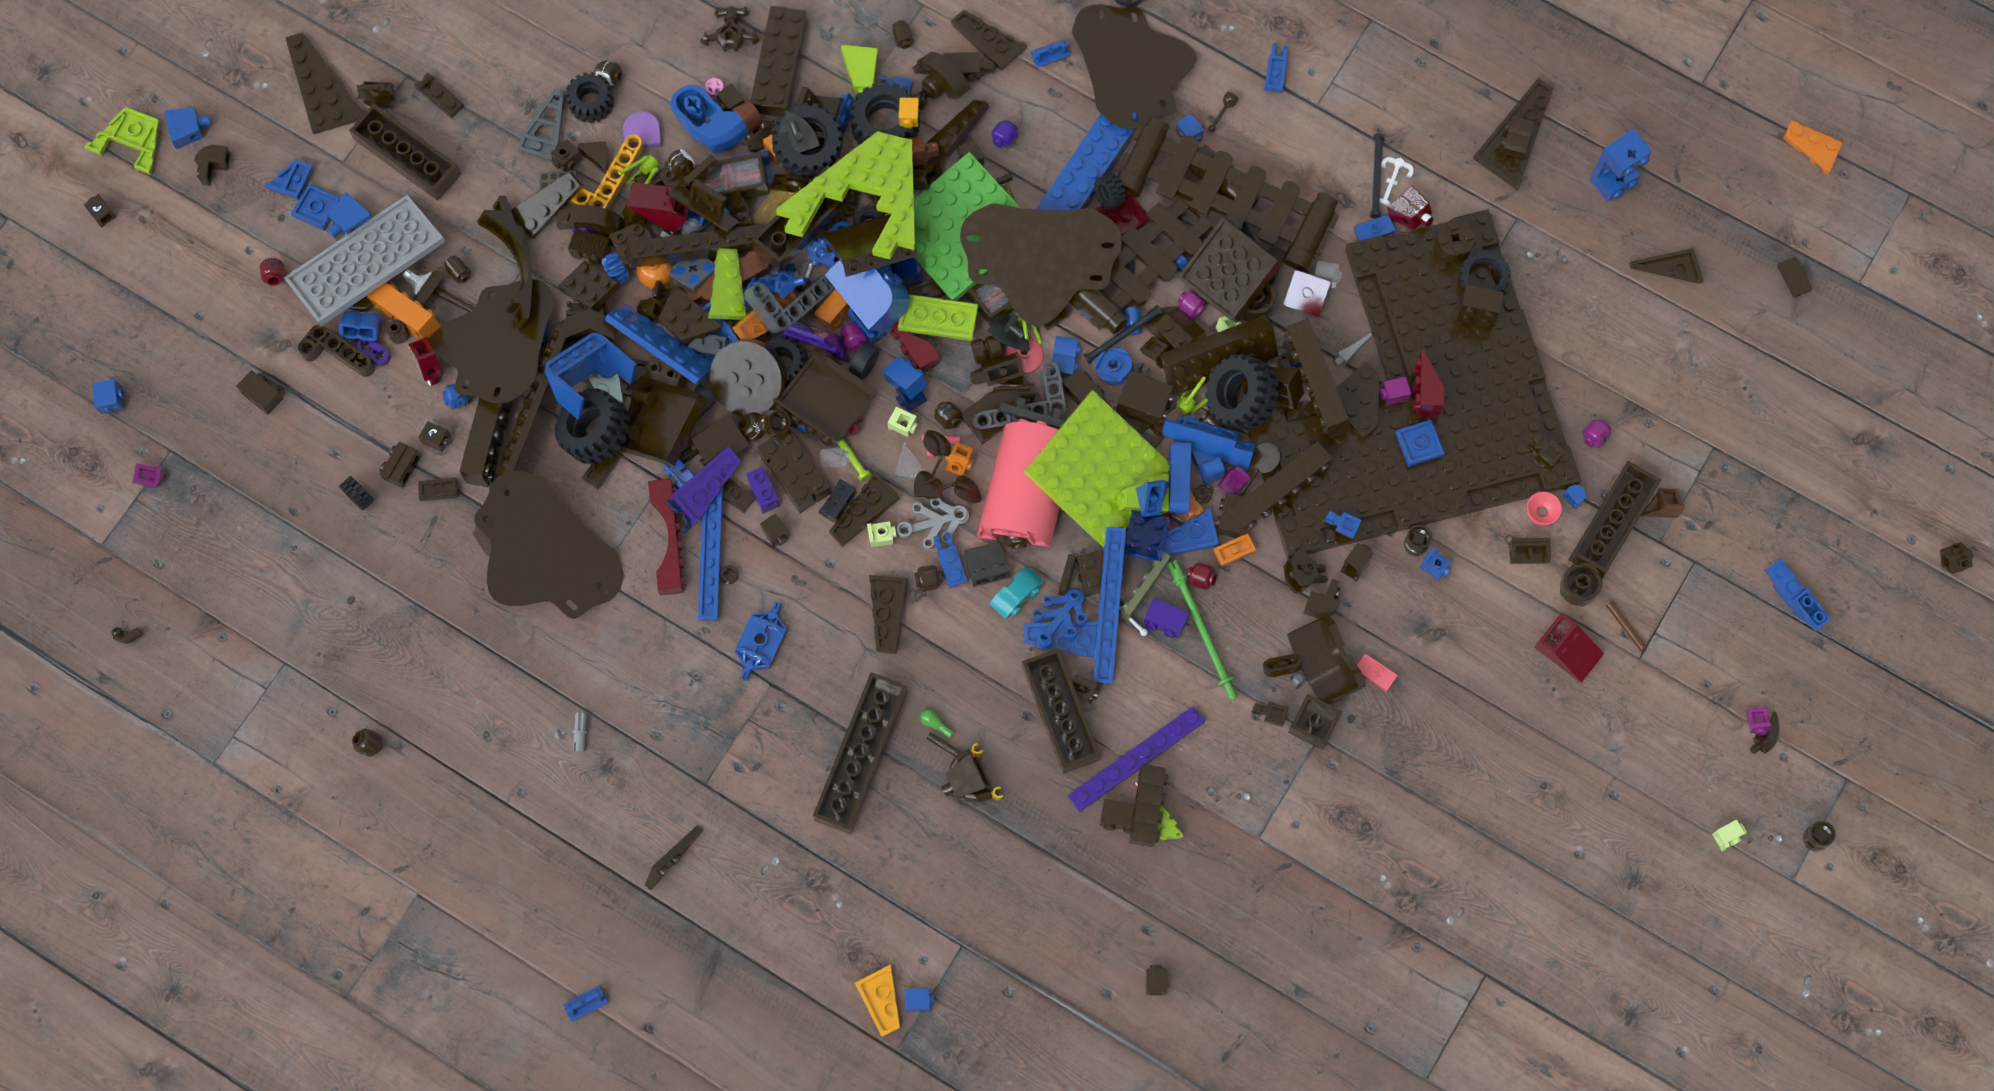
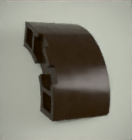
[1287,615,1366,704]

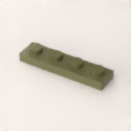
[1121,552,1171,622]

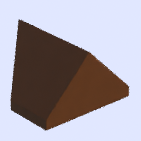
[1640,488,1684,518]

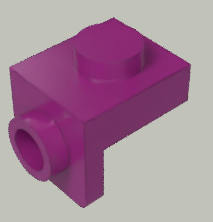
[132,463,164,488]
[1217,466,1251,495]
[1746,707,1772,735]

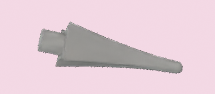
[1333,333,1373,367]

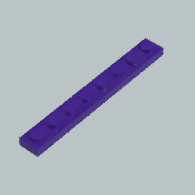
[1068,706,1205,813]

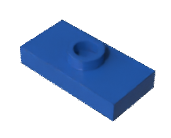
[1354,214,1395,241]

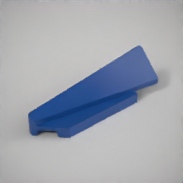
[1162,416,1255,471]

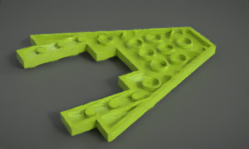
[776,131,915,260]

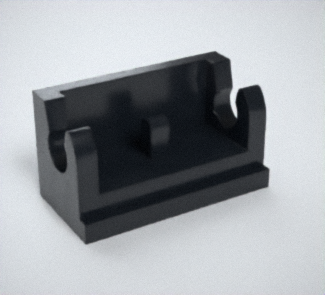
[818,479,857,523]

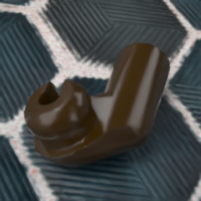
[111,627,142,644]

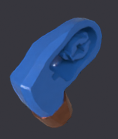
[670,85,763,154]

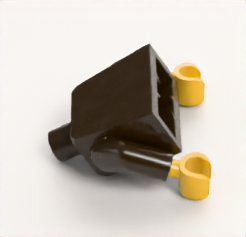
[941,743,1004,802]

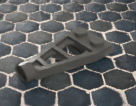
[517,88,566,162]

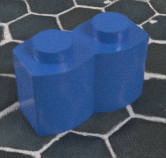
[339,311,382,341]
[1050,336,1081,378]

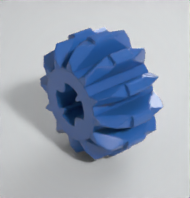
[602,252,629,284]

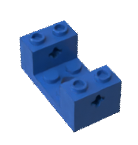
[1590,129,1652,201]

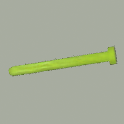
[838,438,872,482]

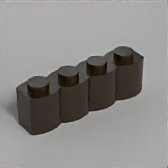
[1129,764,1168,847]

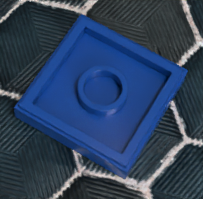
[291,184,340,231]
[1395,420,1445,467]

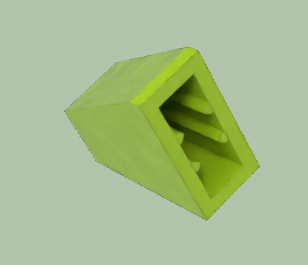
[841,45,878,94]
[1117,473,1169,515]

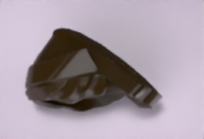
[356,81,397,109]

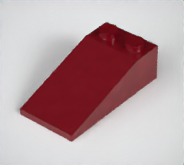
[1095,194,1150,248]

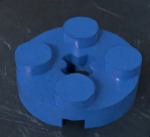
[1095,348,1133,385]

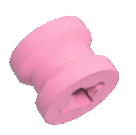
[705,78,724,101]

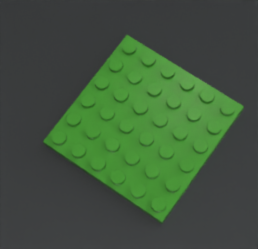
[914,152,1020,301]

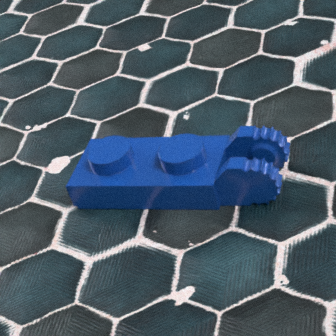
[1264,44,1288,93]
[933,532,968,589]

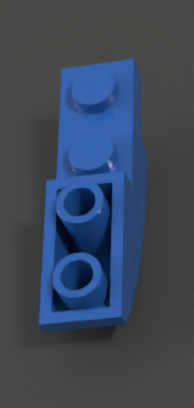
[1764,558,1831,631]

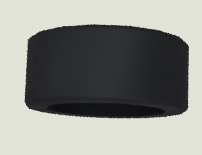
[849,342,880,379]

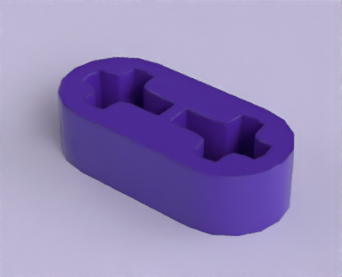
[357,339,390,366]

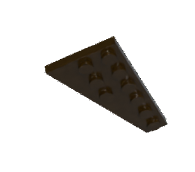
[285,32,364,134]

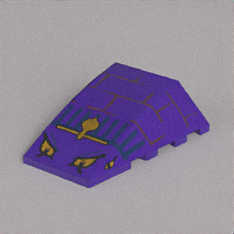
[781,321,851,363]

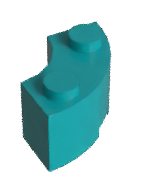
[989,567,1043,619]

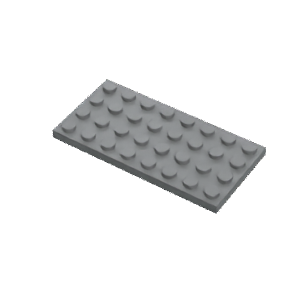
[284,195,445,326]

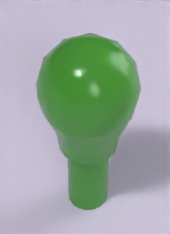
[919,709,953,738]

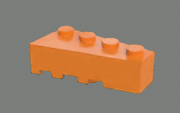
[367,283,441,343]

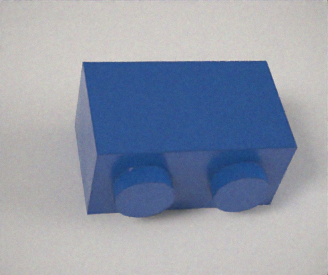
[882,356,927,400]

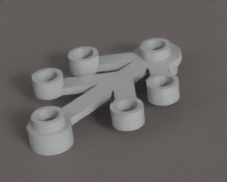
[897,498,969,550]

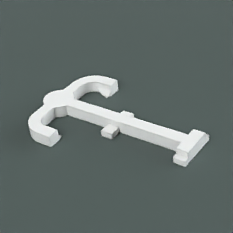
[1380,157,1413,206]

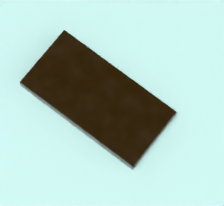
[962,375,1043,444]

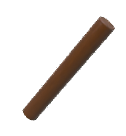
[1606,601,1647,652]

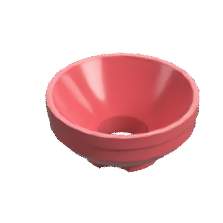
[1526,492,1562,526]

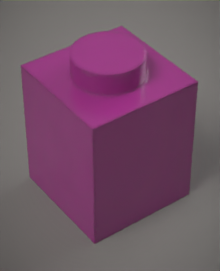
[1380,377,1411,405]

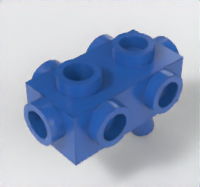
[806,237,838,269]

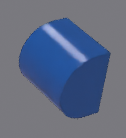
[1563,485,1586,509]

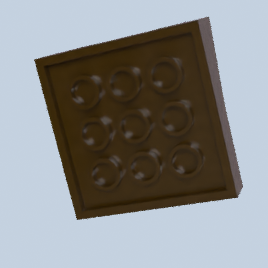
[1178,217,1282,323]
[619,375,708,467]

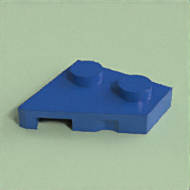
[265,159,314,200]

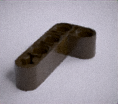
[298,325,375,377]

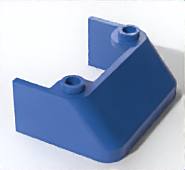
[545,333,637,420]

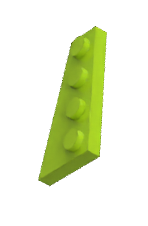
[708,248,746,320]

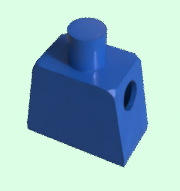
[164,108,212,149]
[327,192,372,238]

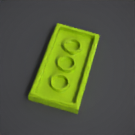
[898,295,978,341]

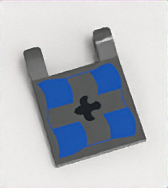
[669,258,716,291]

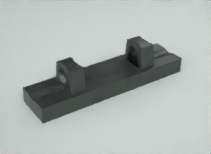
[997,397,1065,429]

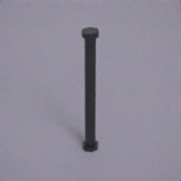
[1370,133,1385,219]
[1083,305,1164,364]

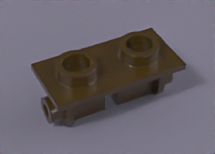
[742,120,775,153]

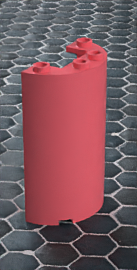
[977,419,1060,547]

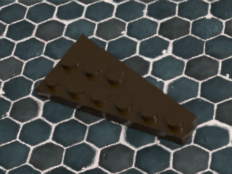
[1473,78,1553,190]

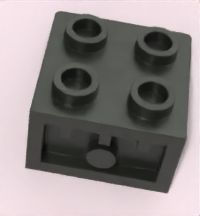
[964,541,1010,587]

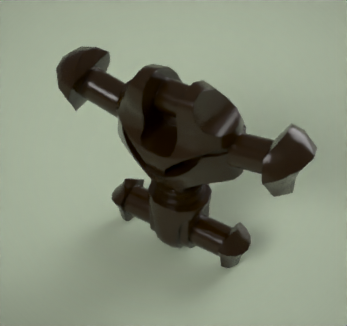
[700,6,760,52]

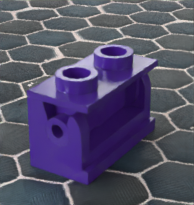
[746,467,780,514]
[1143,598,1189,639]

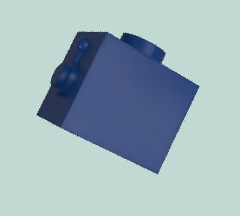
[92,379,125,414]

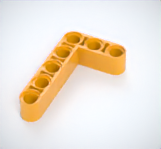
[568,134,643,210]

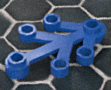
[1032,589,1087,650]

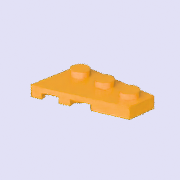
[855,964,900,1038]

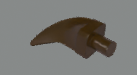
[1750,712,1779,754]

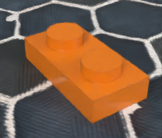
[1213,533,1256,567]

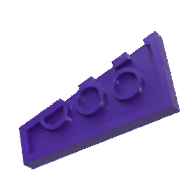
[670,446,741,525]

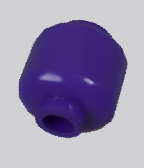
[991,120,1018,148]

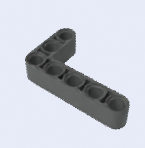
[744,273,835,334]
[972,362,1066,430]

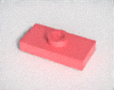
[1357,654,1398,692]

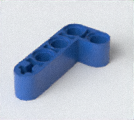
[1175,414,1225,485]
[1168,442,1191,514]

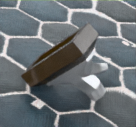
[403,269,445,305]

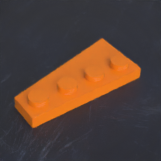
[733,292,808,340]

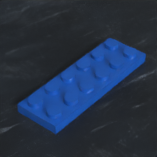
[605,304,712,384]

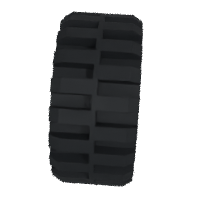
[850,82,920,145]
[772,102,843,177]
[1205,354,1279,430]
[554,388,630,464]

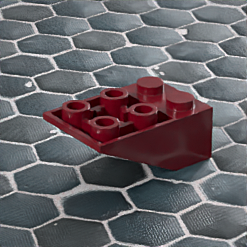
[627,182,688,234]
[1412,351,1444,419]
[1534,612,1604,683]

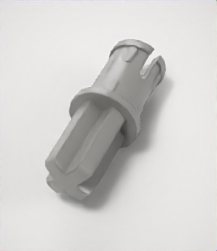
[572,712,588,752]

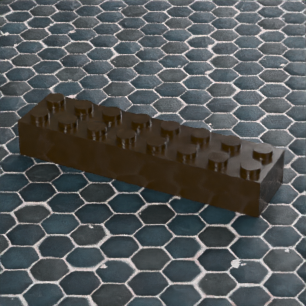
[813,672,908,835]

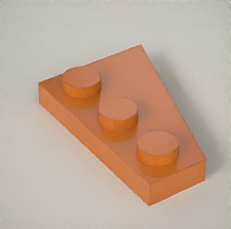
[1783,120,1843,176]

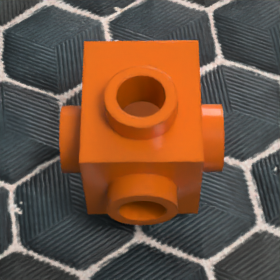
[944,442,973,476]

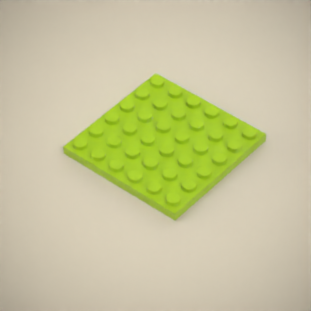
[1023,390,1170,548]

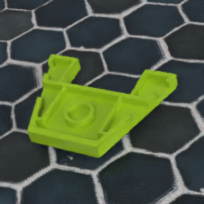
[85,107,160,175]

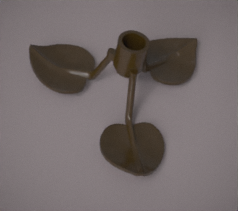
[914,430,982,503]

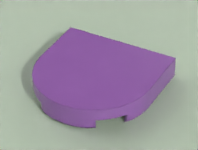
[623,112,662,148]

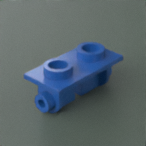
[1030,40,1070,68]
[836,92,854,133]
[661,459,694,488]
[563,985,608,1022]

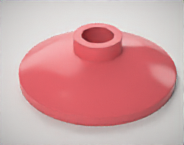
[1006,338,1043,373]

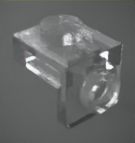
[819,447,849,469]

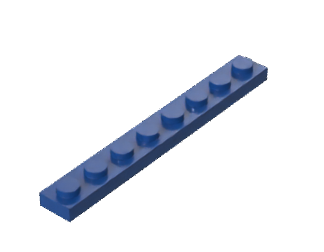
[698,485,724,621]
[1093,527,1126,684]

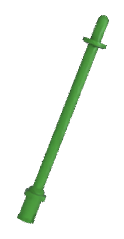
[1167,560,1237,700]

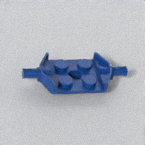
[743,270,807,307]
[734,602,788,681]

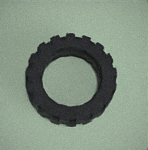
[1459,250,1511,292]

